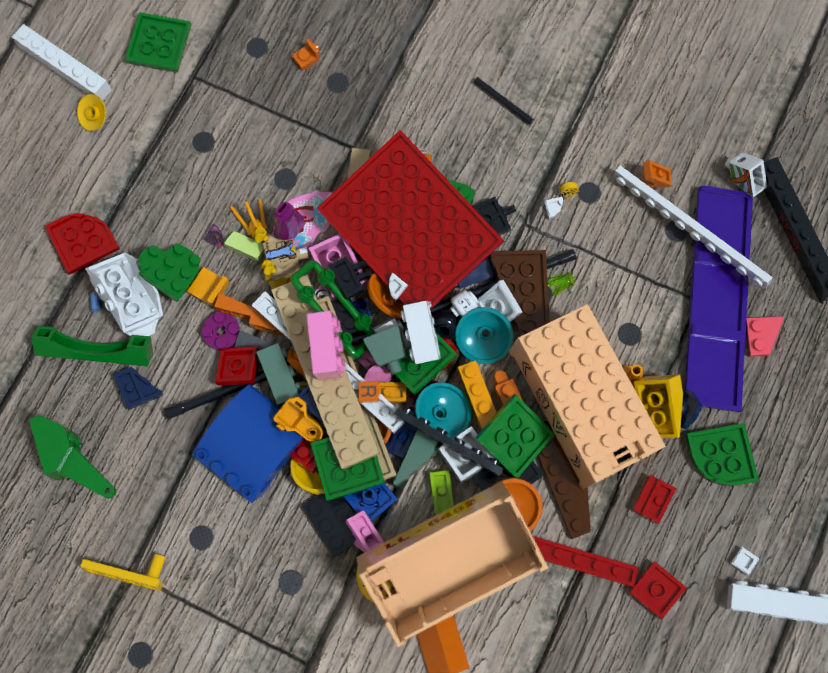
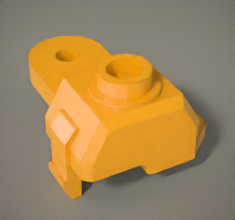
[273,396,323,442]

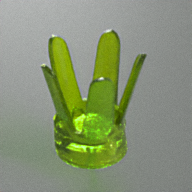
[548,272,577,295]

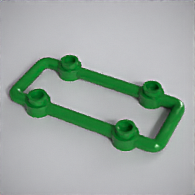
[291,260,375,358]

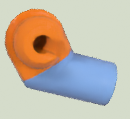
[91,290,102,312]

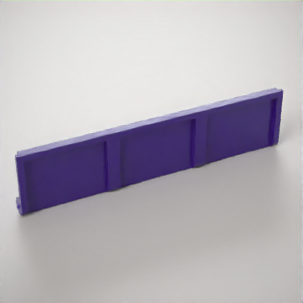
[683,186,753,413]

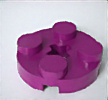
[201,311,240,351]

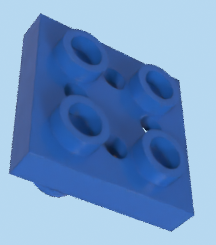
[344,484,398,522]

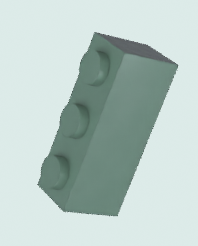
[257,343,302,408]

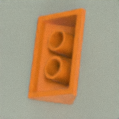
[417,615,470,673]

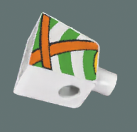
[725,153,767,197]

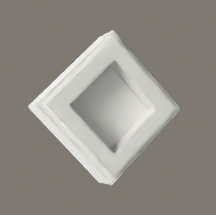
[730,547,759,576]

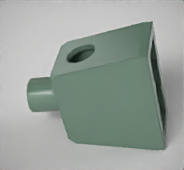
[363,325,406,375]

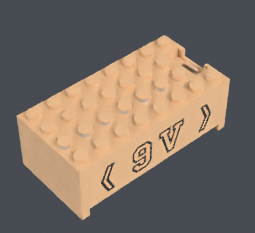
[508,304,666,490]

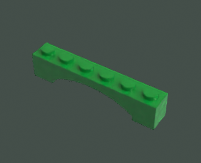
[31,326,153,366]

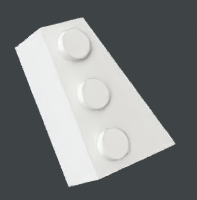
[401,301,441,364]

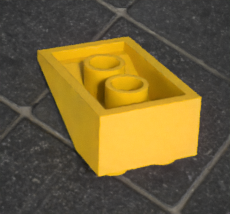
[634,374,683,438]

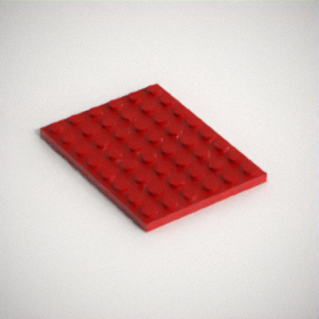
[317,130,505,310]

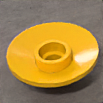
[77,94,106,131]

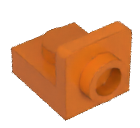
[292,39,320,71]

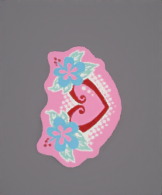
[271,190,332,249]

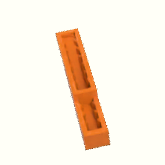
[214,293,286,337]

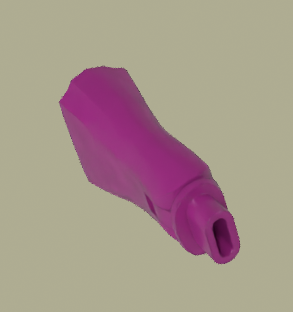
[273,201,306,240]

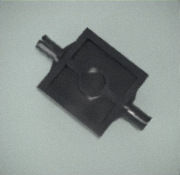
[472,197,517,236]

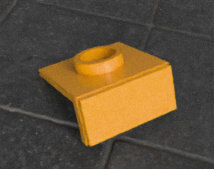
[187,267,230,307]

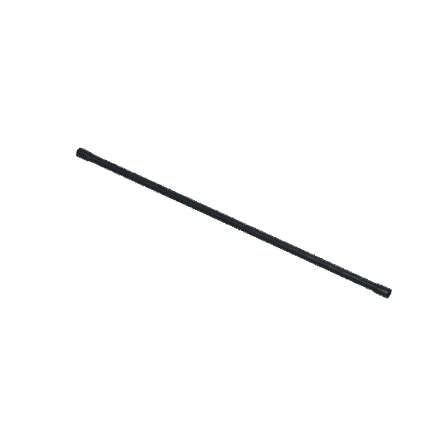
[164,249,577,420]

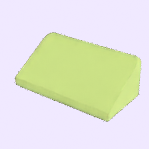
[224,231,265,262]

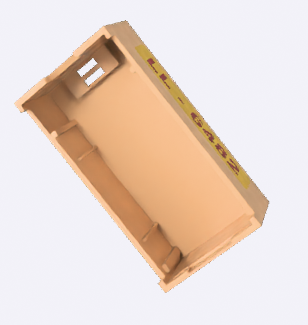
[356,482,548,647]

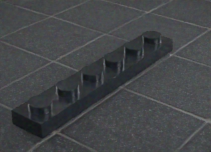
[393,407,503,476]

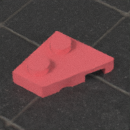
[746,316,784,357]

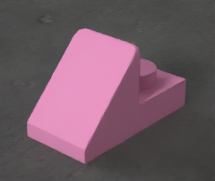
[358,349,395,382]
[346,510,384,552]

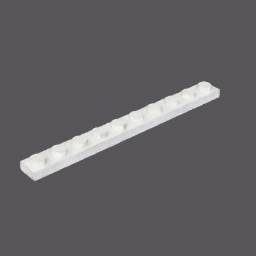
[615,166,773,289]
[252,291,404,433]

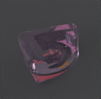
[204,224,224,249]

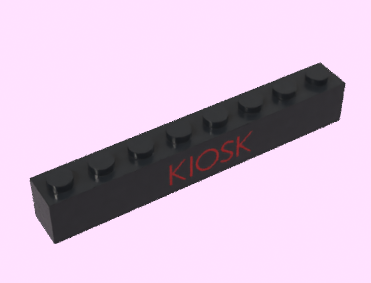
[764,157,828,303]

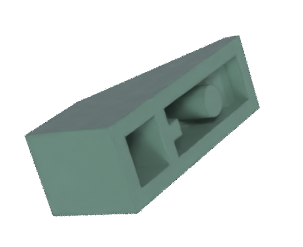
[393,430,441,488]

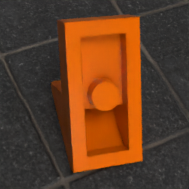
[642,160,672,188]

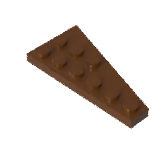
[489,250,549,337]
[537,420,591,540]

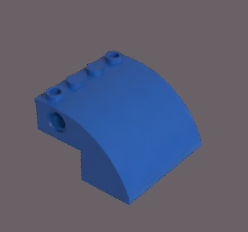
[192,384,305,503]

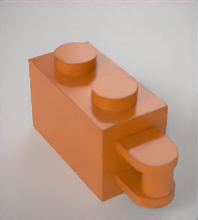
[494,371,523,408]

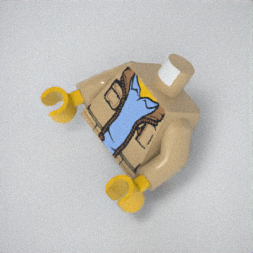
[255,227,309,281]

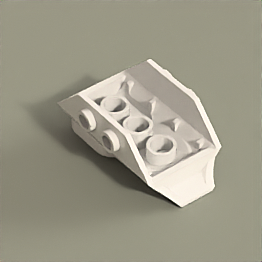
[85,252,163,337]

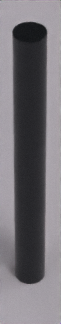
[474,77,535,125]

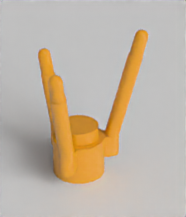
[230,199,268,238]

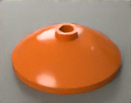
[367,273,405,319]
[494,478,542,531]

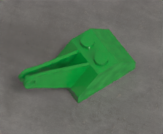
[29,415,116,499]

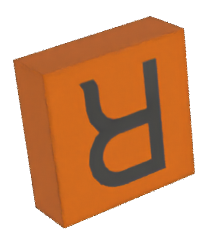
[359,381,380,403]

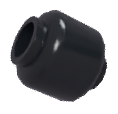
[433,311,457,339]

